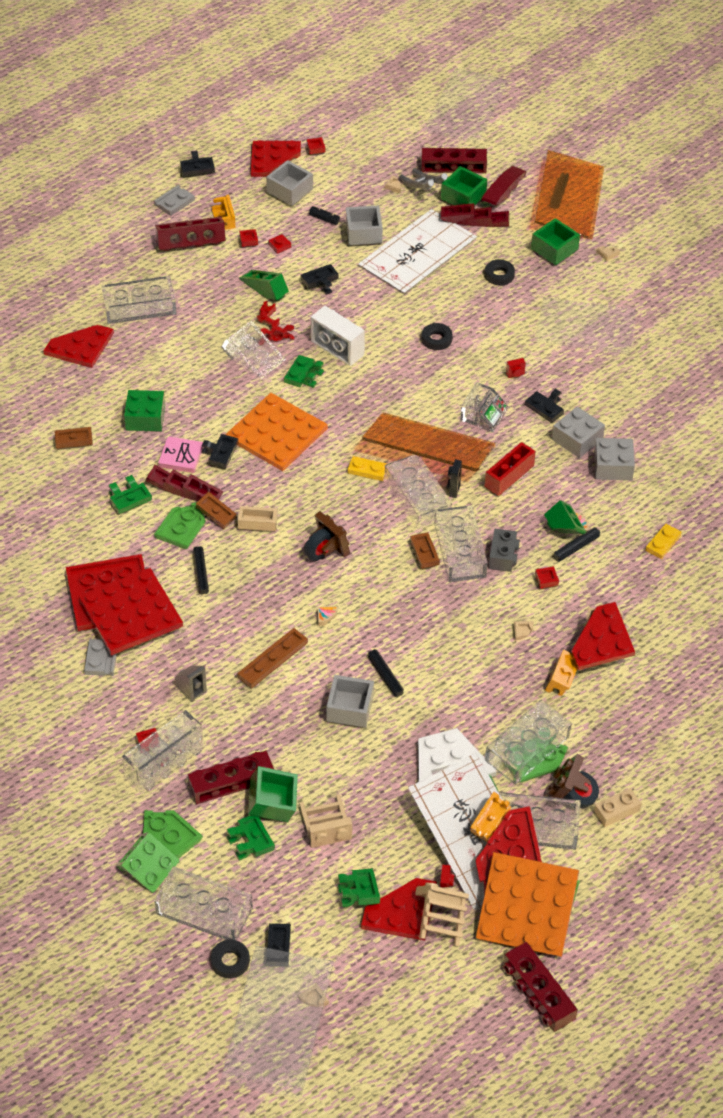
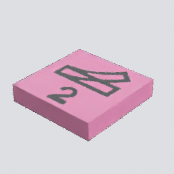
[158,436,203,473]

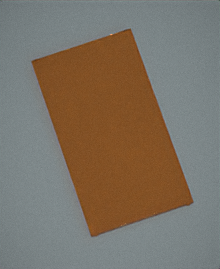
[534,150,604,239]
[362,412,496,472]

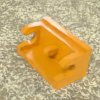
[212,195,236,230]
[545,650,577,696]
[471,792,512,842]

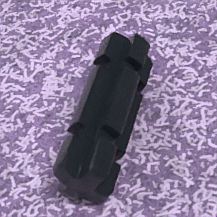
[309,206,340,225]

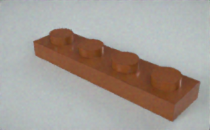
[237,628,308,689]

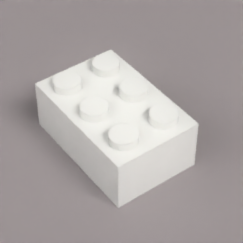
[311,306,365,366]

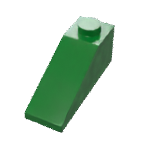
[239,269,289,301]

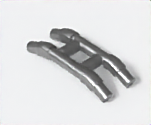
[399,168,448,191]

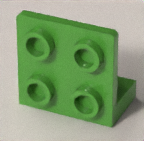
[116,832,180,893]

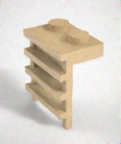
[299,794,352,848]
[416,883,469,946]

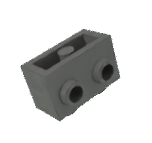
[489,529,520,572]

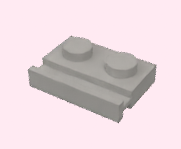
[154,185,195,216]
[84,639,117,676]

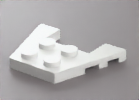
[418,728,496,783]

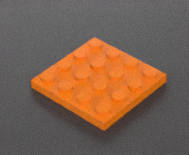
[225,393,328,471]
[476,852,579,957]

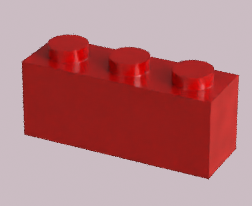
[485,442,536,496]

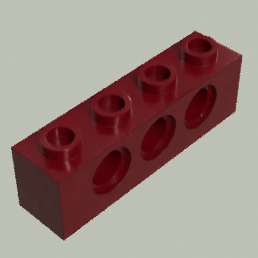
[421,148,487,174]
[155,217,226,251]
[188,750,274,805]
[503,942,578,1032]

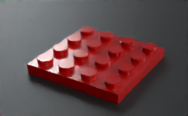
[66,554,145,631]
[79,567,184,655]

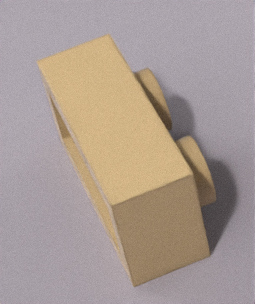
[238,506,278,531]
[594,788,642,827]

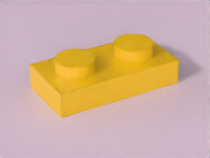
[348,456,388,481]
[645,524,682,560]

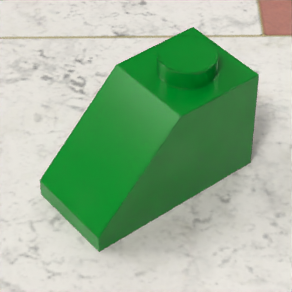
[544,500,586,534]

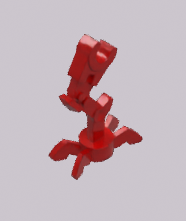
[257,301,295,344]

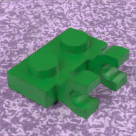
[284,355,324,388]
[109,475,152,514]
[226,815,275,861]
[338,868,380,907]

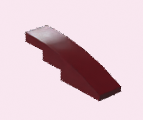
[482,166,527,205]
[441,203,510,227]
[145,465,224,502]

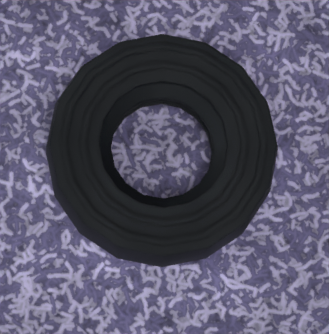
[485,259,515,286]
[421,323,453,350]
[210,939,250,979]

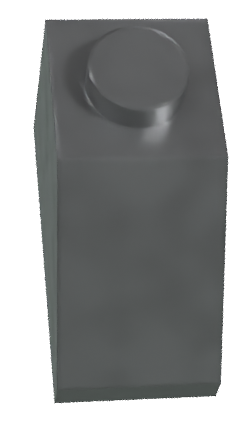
[176,665,207,702]

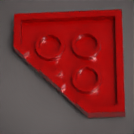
[251,140,301,177]
[43,324,114,368]
[571,602,635,671]
[475,806,542,883]
[361,878,437,941]

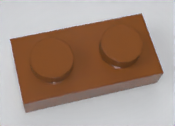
[54,427,93,449]
[196,492,237,529]
[410,532,440,569]

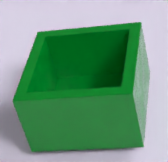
[441,166,488,205]
[531,218,580,265]
[124,390,165,432]
[248,766,298,822]

